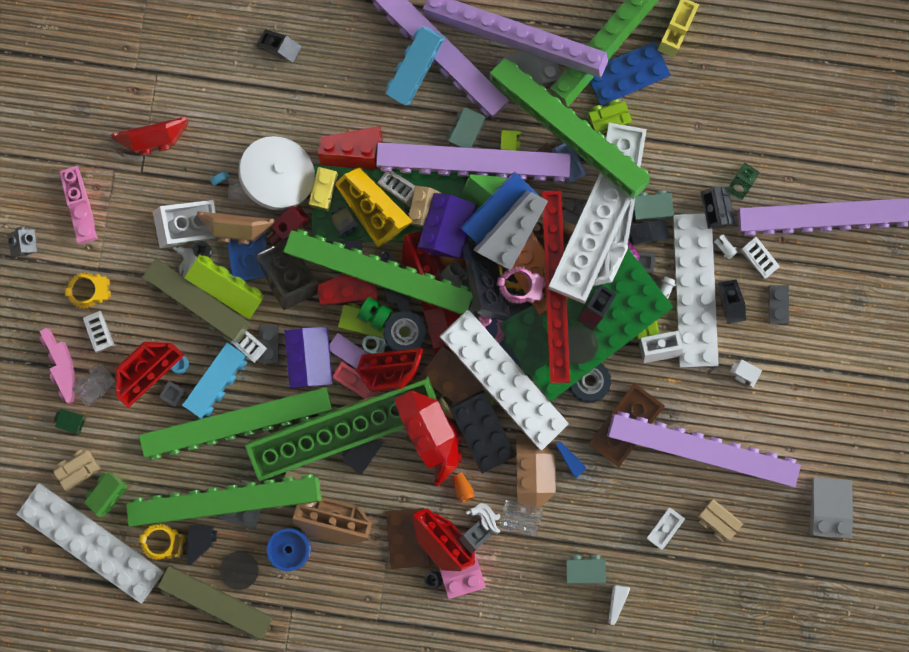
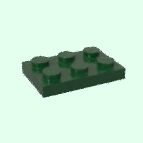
[498,305,549,375]

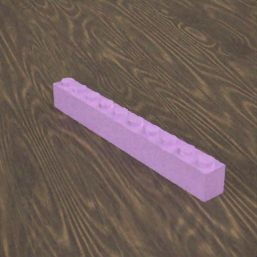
[372,0,509,119]
[423,0,608,78]
[377,142,571,183]
[737,198,909,236]
[607,411,801,487]

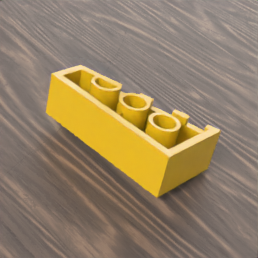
[335,168,413,247]

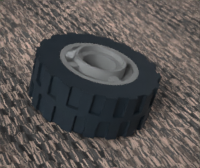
[383,311,426,351]
[569,363,612,403]

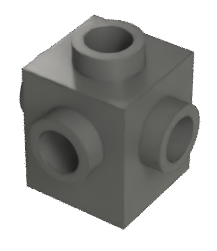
[8,227,38,256]

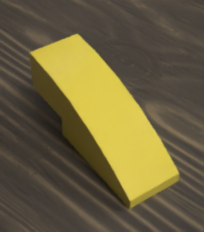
[657,0,699,58]

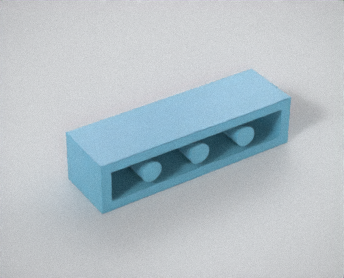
[386,26,445,105]
[182,343,248,419]

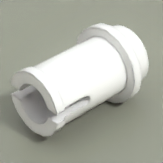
[714,234,738,259]
[660,277,676,299]

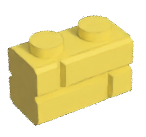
[309,167,338,212]

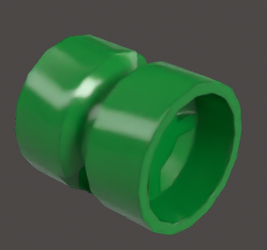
[356,297,392,332]

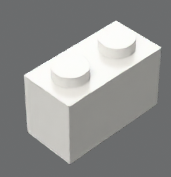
[639,331,683,363]

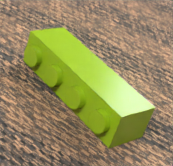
[184,254,264,319]
[338,303,410,339]

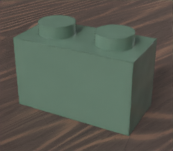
[447,107,486,148]
[633,190,674,222]
[566,555,606,583]

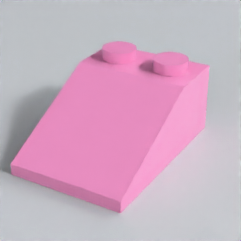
[440,532,486,599]

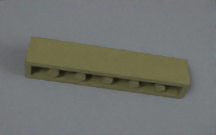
[143,258,251,343]
[158,566,274,641]

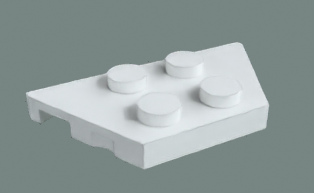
[593,242,628,286]

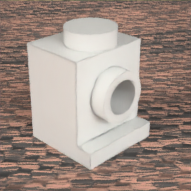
[730,360,762,388]

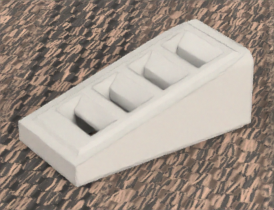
[377,171,415,207]
[740,237,780,279]
[83,311,115,353]
[231,331,267,363]
[608,585,630,625]

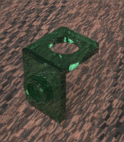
[728,163,760,200]

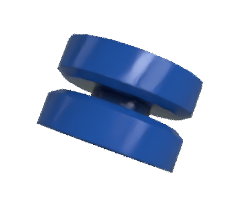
[267,528,312,571]

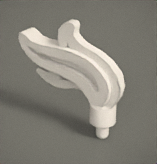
[173,246,197,277]
[465,503,500,534]

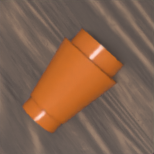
[453,473,475,503]

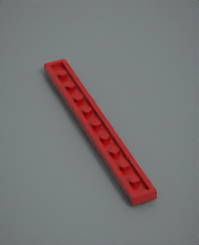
[542,191,570,384]

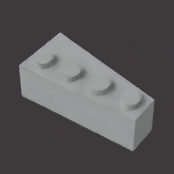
[473,190,548,270]

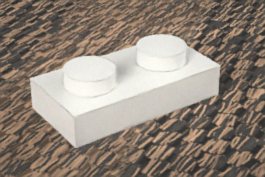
[646,507,685,550]

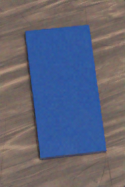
[461,171,539,245]

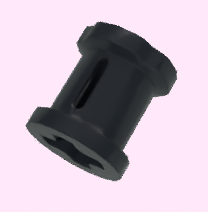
[193,241,212,258]

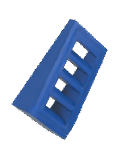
[556,441,586,479]

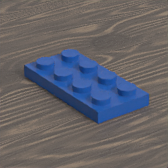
[590,41,670,106]

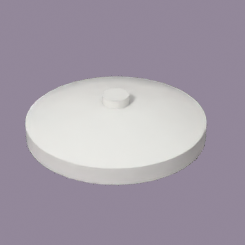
[238,136,315,210]

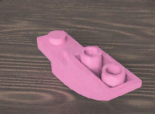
[59,166,98,245]
[39,328,76,404]

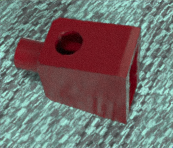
[267,205,312,245]

